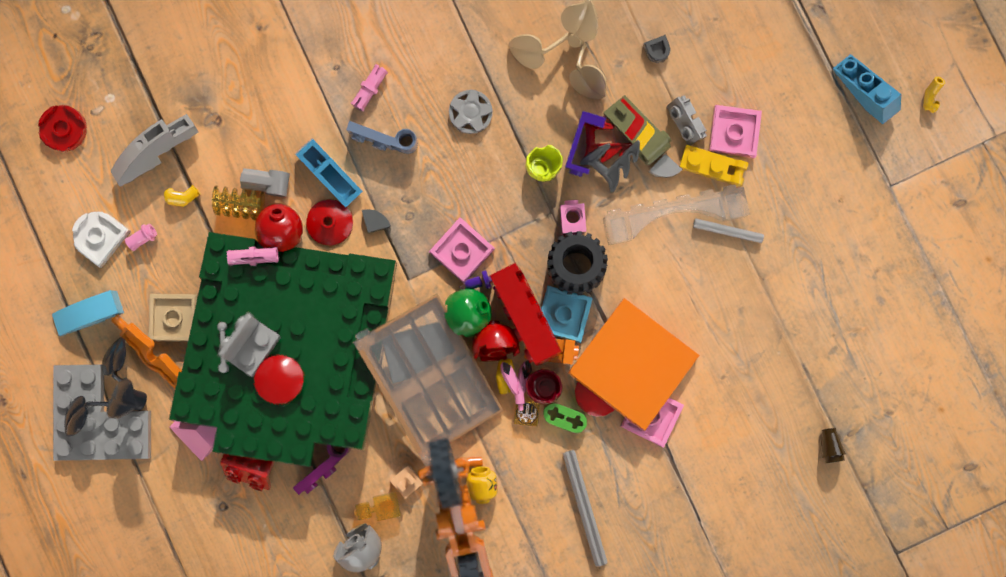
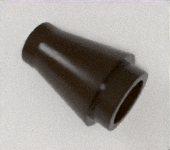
[821,428,846,464]

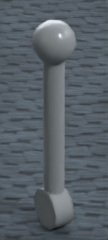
[217,322,229,373]

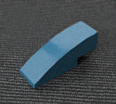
[295,138,363,207]

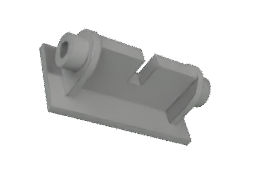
[666,95,707,146]

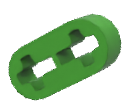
[543,403,587,433]

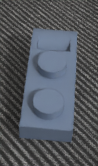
[346,121,418,154]

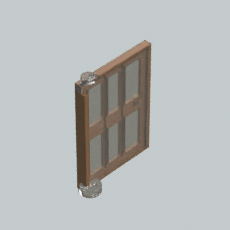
[353,294,503,466]

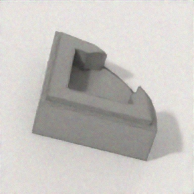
[649,154,682,178]

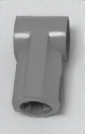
[240,168,290,197]

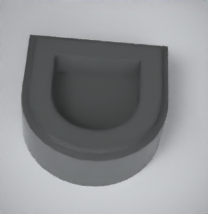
[643,35,670,63]

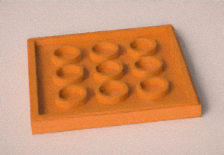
[568,298,700,431]

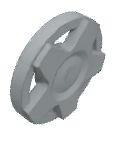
[449,90,493,134]

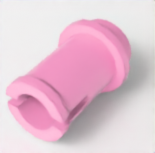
[125,224,157,251]

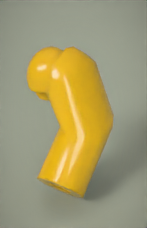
[923,76,945,113]
[495,358,514,394]

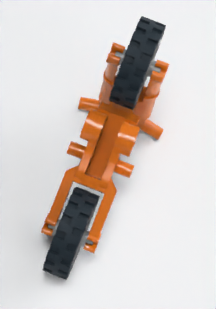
[418,437,493,577]

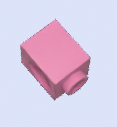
[559,200,586,236]

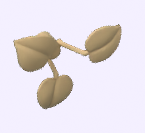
[508,0,607,99]

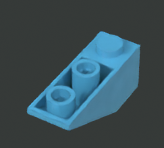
[833,54,902,124]

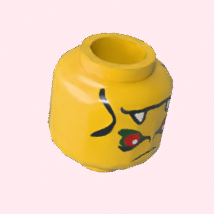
[466,466,498,504]

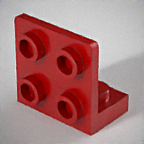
[220,454,274,491]

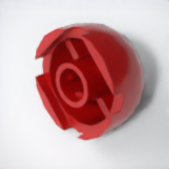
[255,204,303,252]
[472,320,520,362]

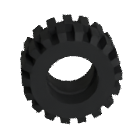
[547,231,608,296]

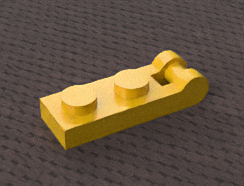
[679,145,749,186]

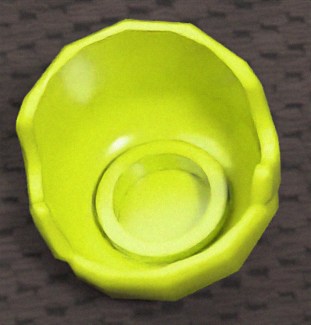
[525,145,563,182]

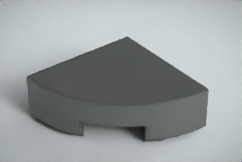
[362,209,391,233]

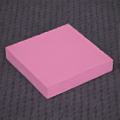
[709,105,762,158]
[429,218,495,283]
[620,398,684,448]

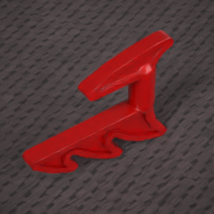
[583,122,632,163]

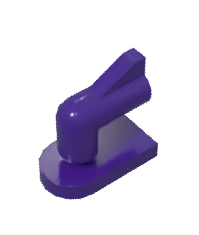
[459,270,492,290]

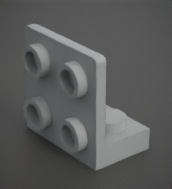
[218,313,281,377]

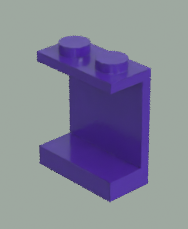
[565,111,606,177]

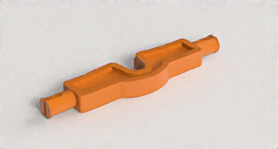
[111,314,182,388]

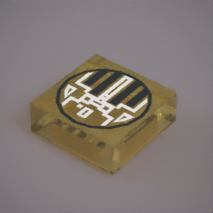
[514,401,540,427]

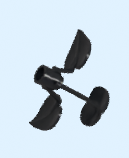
[64,337,147,437]

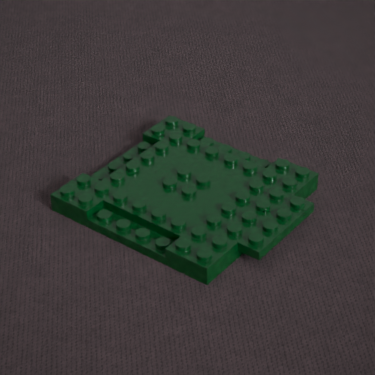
[169,232,397,467]

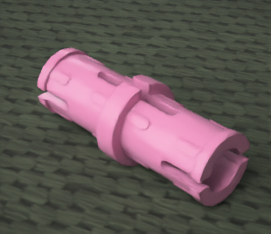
[351,64,388,112]
[227,247,279,266]

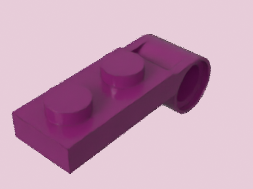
[293,445,351,495]

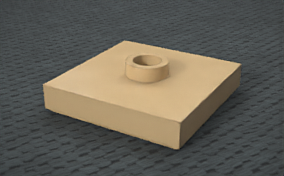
[148,294,198,342]

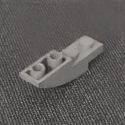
[110,114,199,187]

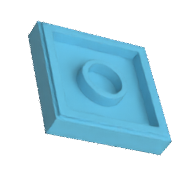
[541,286,593,343]

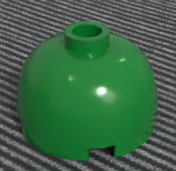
[444,289,492,337]

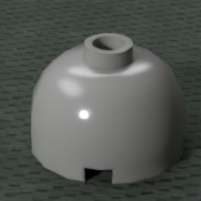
[333,523,382,572]

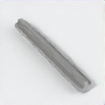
[563,450,607,567]

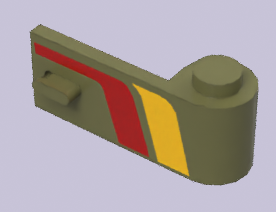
[603,95,672,165]

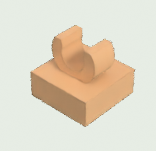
[390,464,424,499]

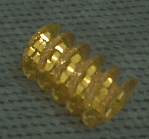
[212,185,265,221]

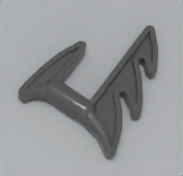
[580,140,640,193]

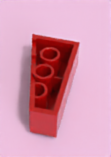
[489,262,563,366]

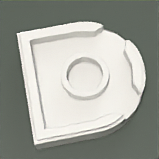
[72,212,131,268]

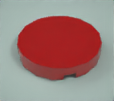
[38,105,87,152]

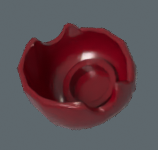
[525,369,563,405]

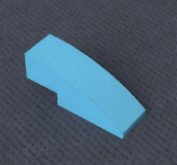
[52,290,124,336]

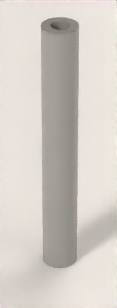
[693,218,764,243]

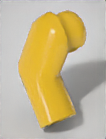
[163,185,201,207]

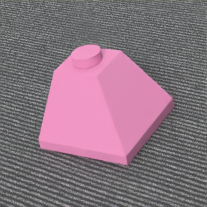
[170,422,217,461]

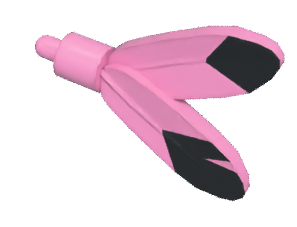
[501,360,532,411]

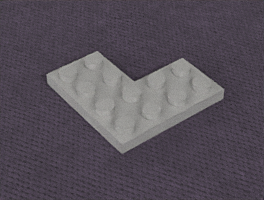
[53,364,151,461]

